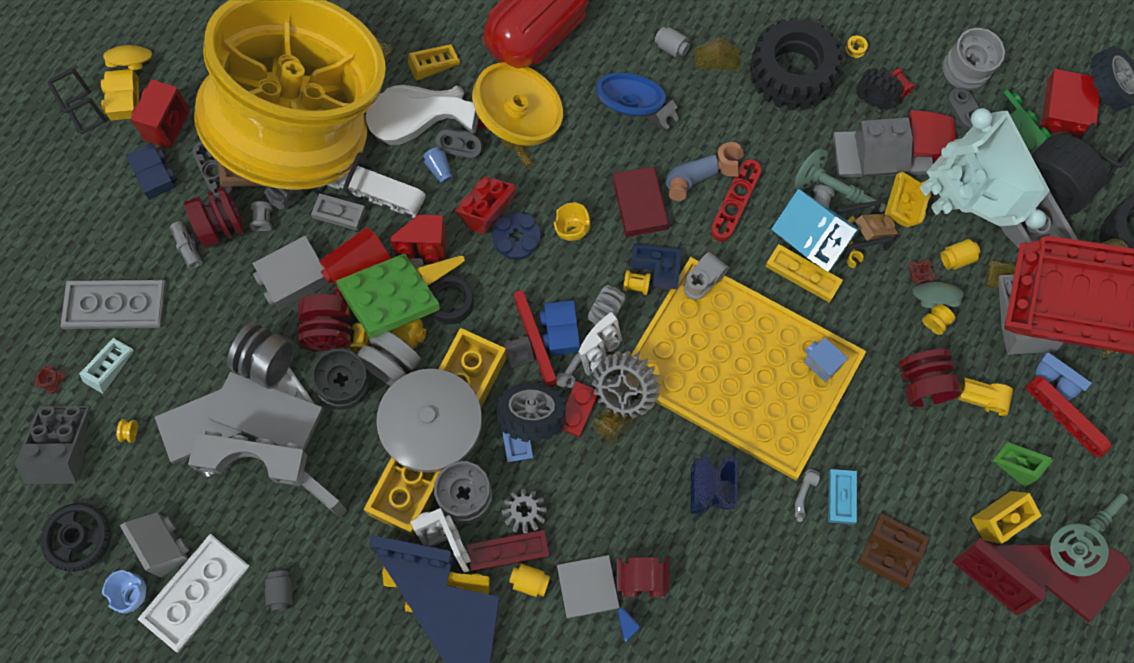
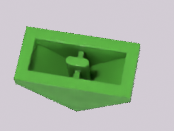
[993,442,1052,487]

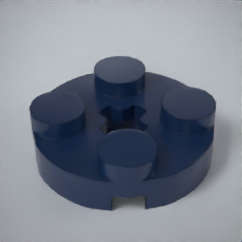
[492,213,541,260]

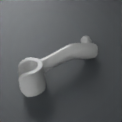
[556,352,581,388]
[795,469,820,522]

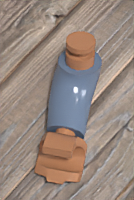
[666,142,743,201]

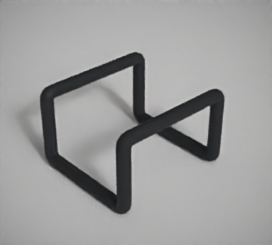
[48,68,107,134]
[1079,123,1134,185]
[311,152,372,203]
[835,200,894,260]

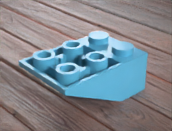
[771,189,860,271]

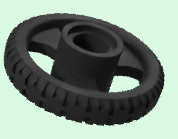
[40,503,111,572]

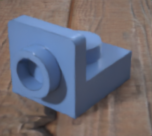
[502,431,533,462]

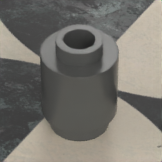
[265,571,293,612]

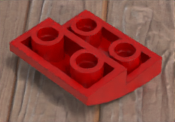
[908,110,956,162]

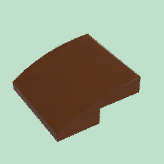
[857,513,929,589]

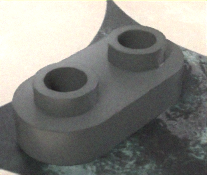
[947,88,980,130]
[435,128,483,158]

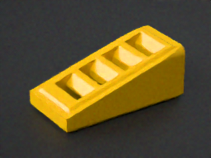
[408,44,460,81]
[416,255,465,286]

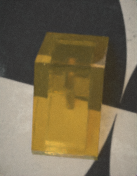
[694,37,740,71]
[593,407,633,445]

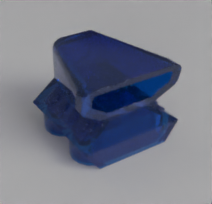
[690,455,738,517]

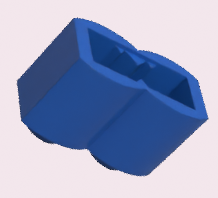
[540,300,580,356]

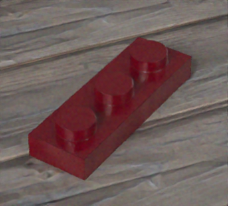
[467,530,549,572]

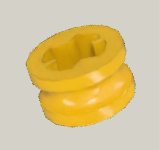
[845,35,868,58]
[117,419,138,443]

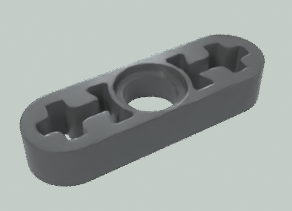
[192,142,234,200]

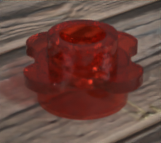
[908,259,936,284]
[34,365,65,394]

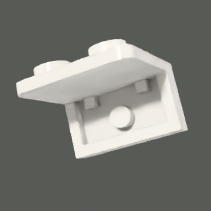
[411,508,471,573]

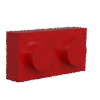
[561,382,598,438]

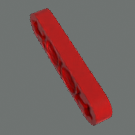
[711,160,761,242]
[1026,376,1111,458]

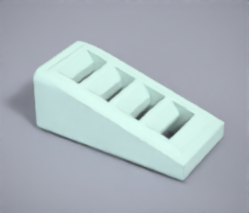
[79,338,134,394]

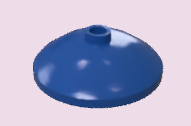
[596,73,666,116]

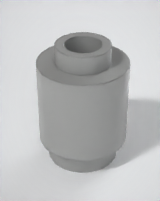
[655,27,690,58]

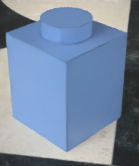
[803,338,848,383]

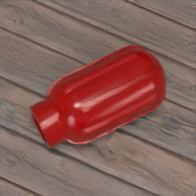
[483,0,589,69]

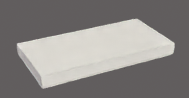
[138,534,251,653]

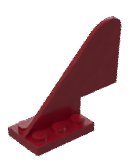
[952,538,1130,623]

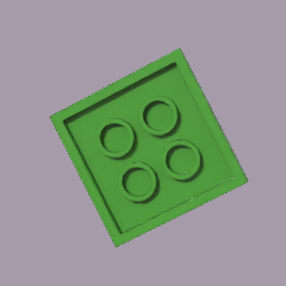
[336,254,439,339]

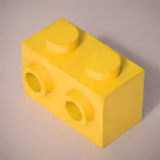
[971,491,1041,544]

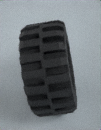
[750,17,843,110]

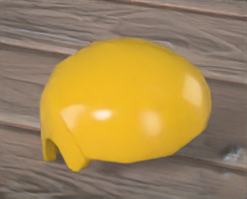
[554,202,591,241]

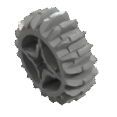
[592,350,661,419]

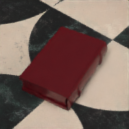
[612,166,670,237]

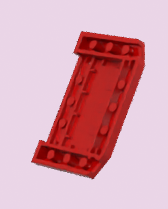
[1004,236,1134,355]

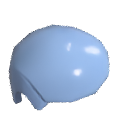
[102,569,146,614]

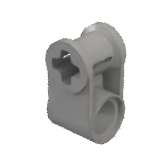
[684,252,729,300]

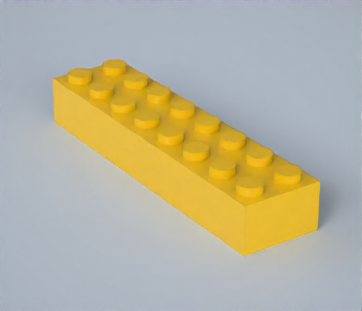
[363,328,507,538]

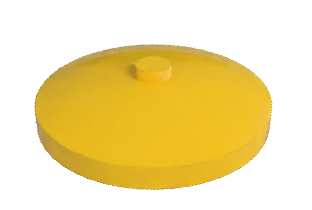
[472,62,563,146]

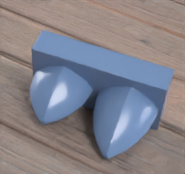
[1036,352,1091,401]

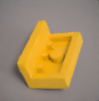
[884,172,932,227]

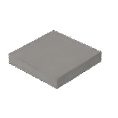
[557,555,619,619]

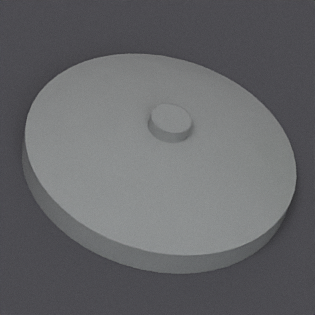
[377,369,482,473]

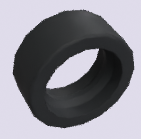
[429,275,474,324]

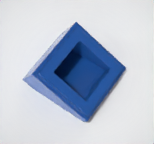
[617,608,640,644]

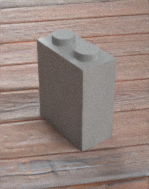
[252,236,332,311]

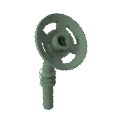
[794,148,886,213]
[1050,493,1128,576]

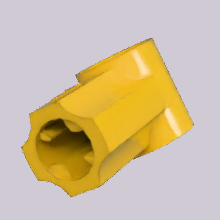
[958,378,1013,416]

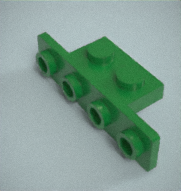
[1003,89,1051,154]

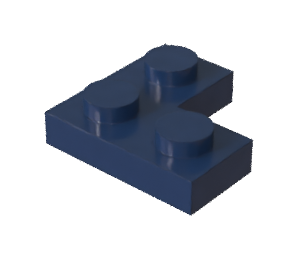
[630,243,682,290]

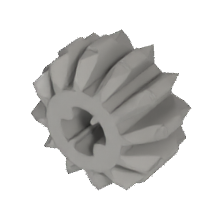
[588,285,625,325]
[502,489,547,534]

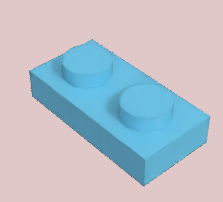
[828,469,857,524]

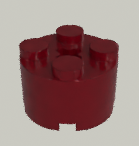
[616,557,671,597]

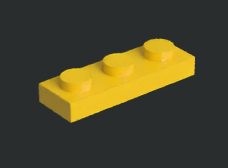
[765,244,843,303]

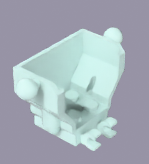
[920,108,1050,229]

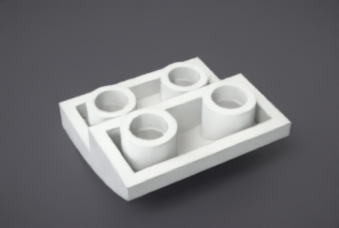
[579,312,622,376]

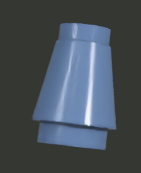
[423,147,453,184]

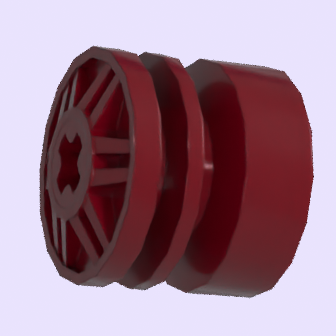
[183,186,245,249]
[297,294,351,352]
[897,349,962,408]

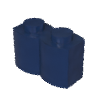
[126,143,176,200]

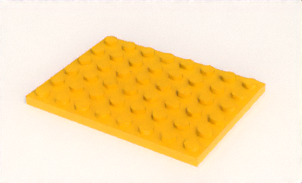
[620,257,866,481]

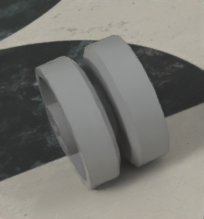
[356,332,421,386]

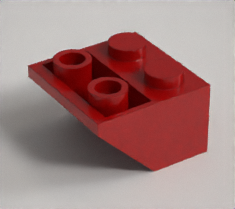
[455,176,516,235]
[391,215,447,264]

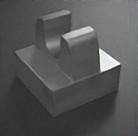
[646,100,679,130]
[504,335,535,368]

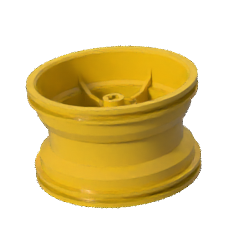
[194,0,386,190]

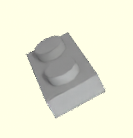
[311,193,366,231]

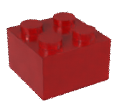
[130,79,190,149]

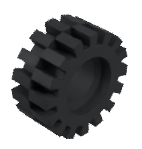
[856,68,903,110]

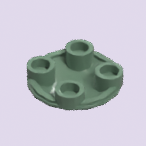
[912,282,964,308]

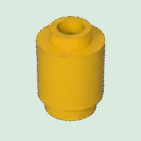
[940,239,980,270]
[509,564,550,597]

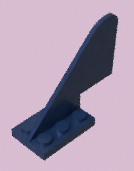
[369,535,499,663]

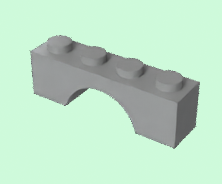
[188,431,307,486]

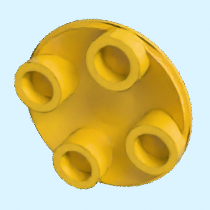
[103,45,152,70]

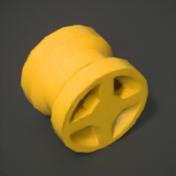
[922,304,955,335]

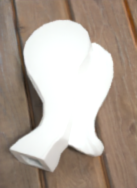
[366,85,479,145]

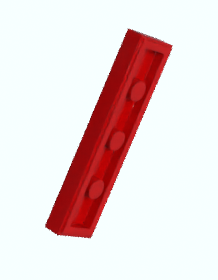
[514,290,556,387]

